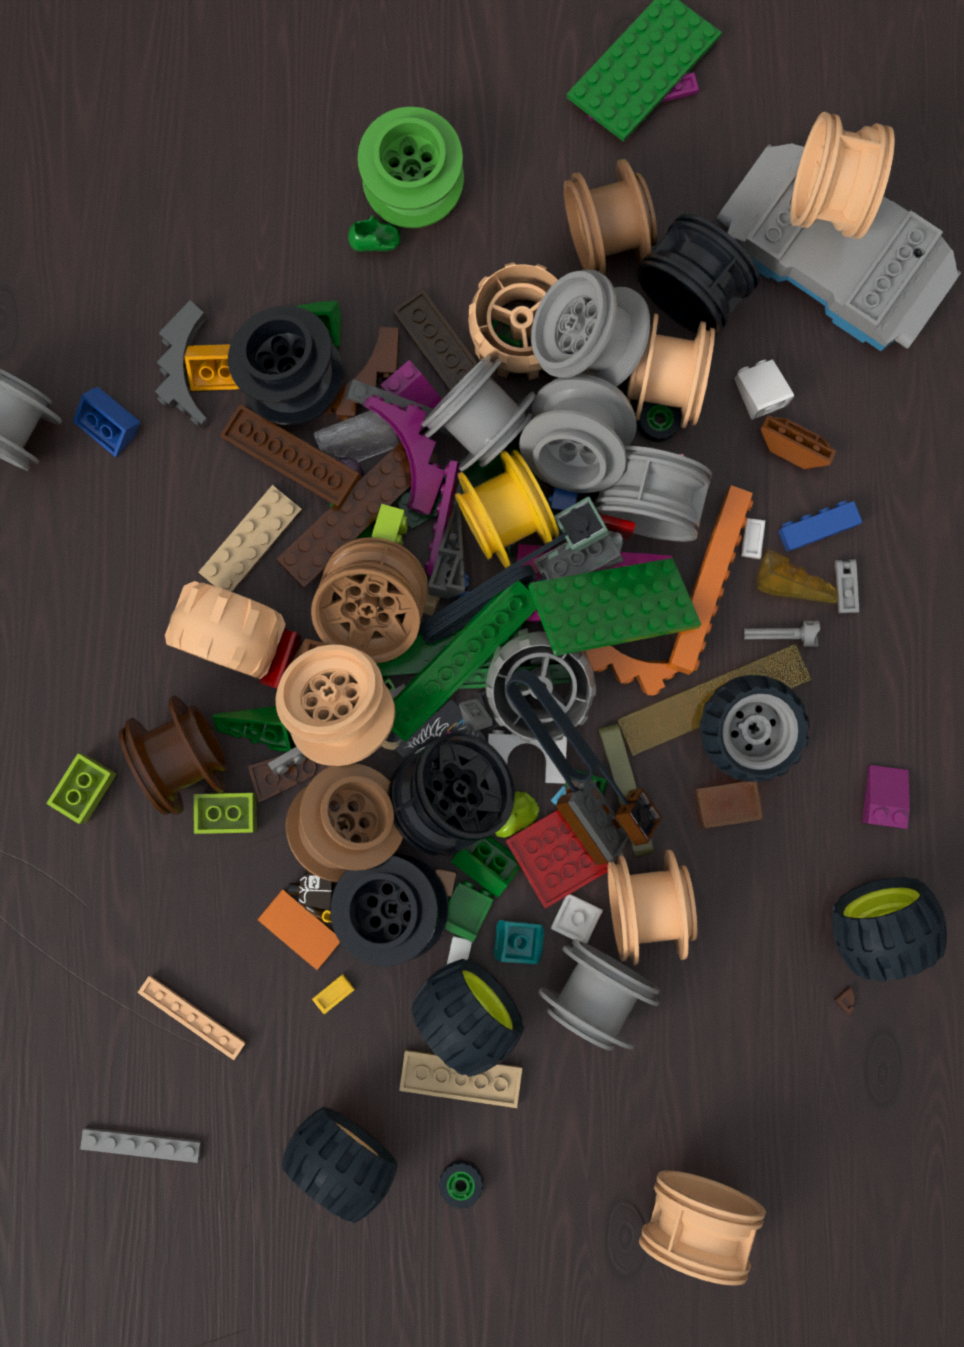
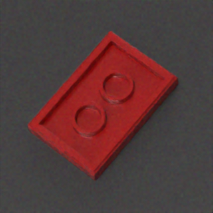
[599,513,636,540]

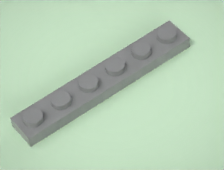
[80,1128,202,1163]

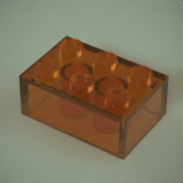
[694,781,763,828]

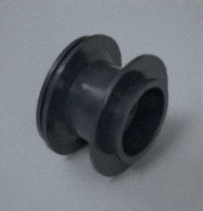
[228,306,344,425]
[331,854,449,967]

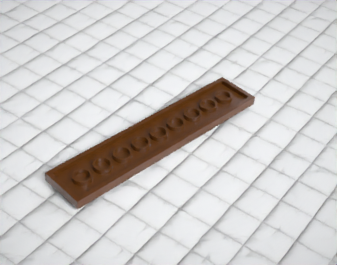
[276,442,439,588]

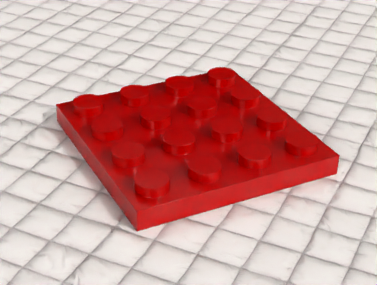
[505,809,608,908]

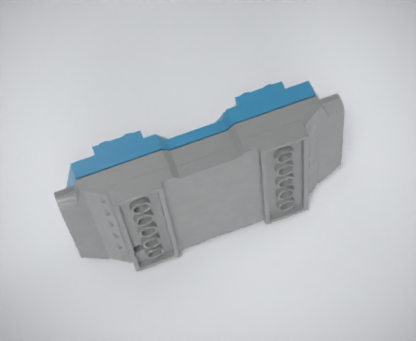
[716,143,961,351]

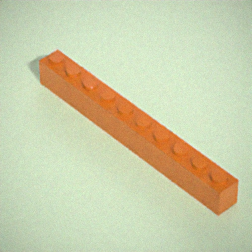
[667,485,753,675]

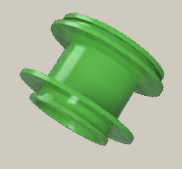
[358,107,464,228]

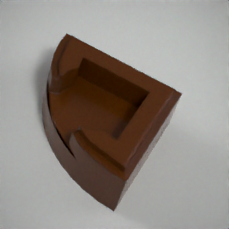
[835,986,855,1015]

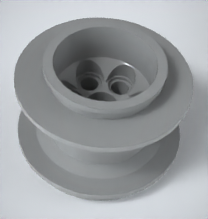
[531,270,650,387]
[421,354,536,471]
[0,369,62,471]
[520,374,637,493]
[538,939,660,1051]

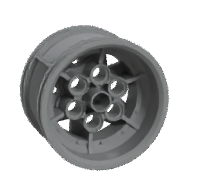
[595,446,712,542]

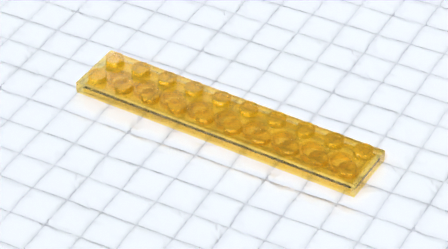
[617,644,811,756]

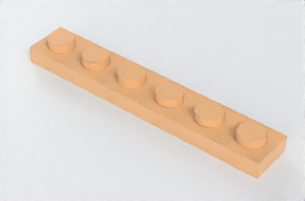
[138,975,246,1060]

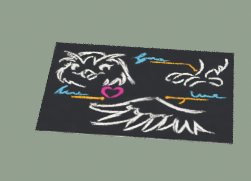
[395,699,488,777]

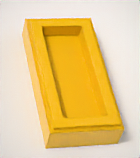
[312,974,355,1014]

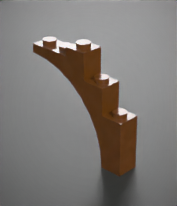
[323,327,400,423]

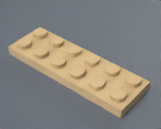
[198,485,302,592]
[399,1049,522,1108]

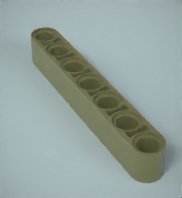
[599,723,654,858]

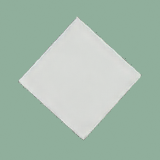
[551,894,603,943]

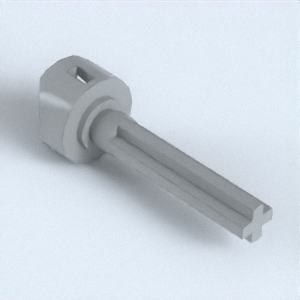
[744,620,820,647]

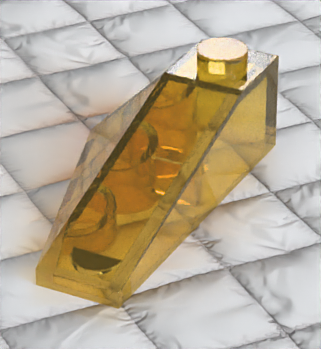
[757,549,838,603]

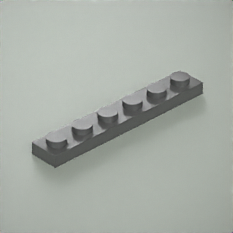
[346,379,454,437]

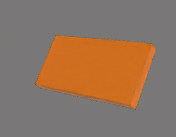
[258,889,340,970]

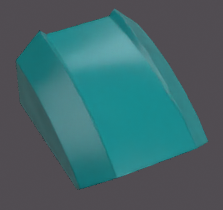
[493,920,545,964]

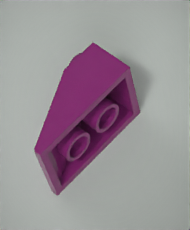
[381,360,442,432]
[862,765,910,829]

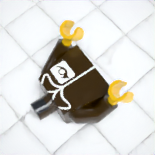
[289,870,334,923]

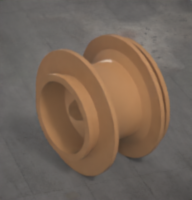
[563,159,657,275]
[286,763,403,882]

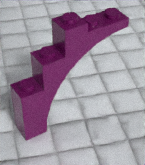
[363,395,445,515]

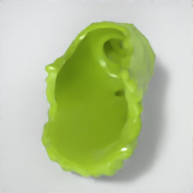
[495,791,540,838]

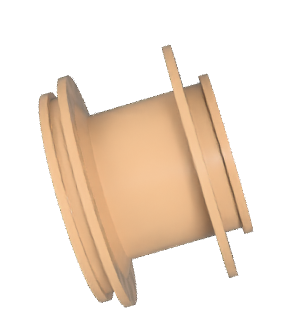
[626,313,715,429]
[276,644,395,766]
[608,850,697,966]

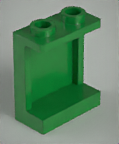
[445,880,494,943]

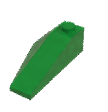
[295,301,341,347]
[212,706,294,752]

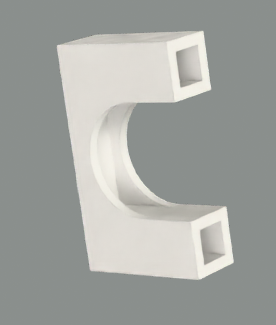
[488,730,567,784]

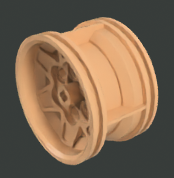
[790,112,895,240]
[639,1170,766,1285]

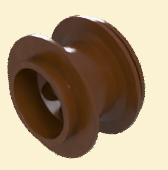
[119,695,228,815]

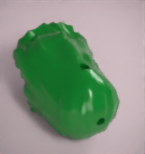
[348,215,401,252]

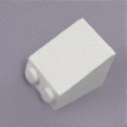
[734,359,794,420]

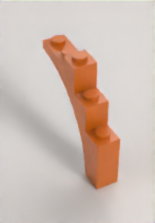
[584,646,679,696]

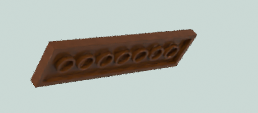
[220,404,361,509]

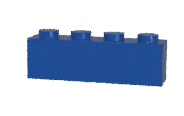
[778,500,863,553]

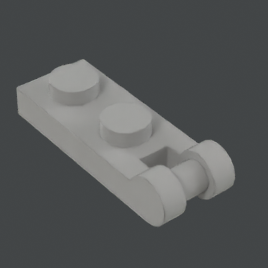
[834,559,859,614]

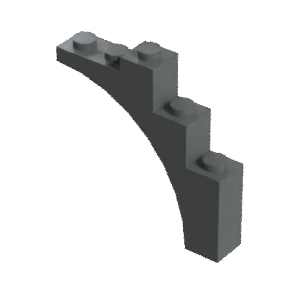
[155,300,210,428]

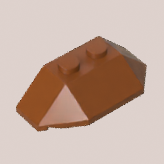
[761,415,836,469]

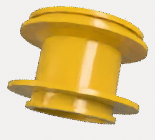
[455,450,559,568]

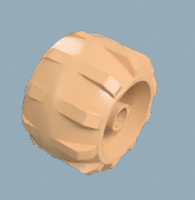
[468,262,558,380]
[165,581,286,679]

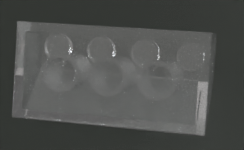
[313,410,399,466]

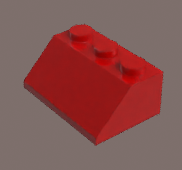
[259,629,302,689]

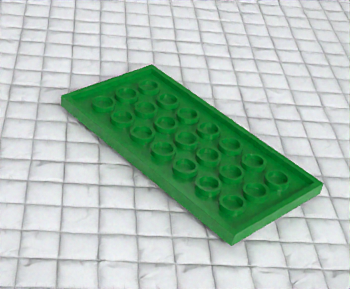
[567,0,722,142]
[528,558,702,656]

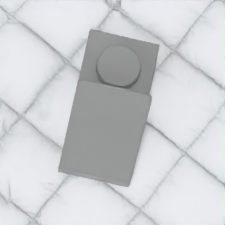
[459,698,493,732]

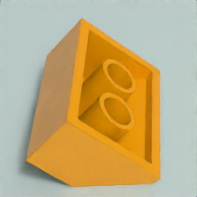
[185,344,239,391]

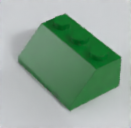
[451,836,520,898]

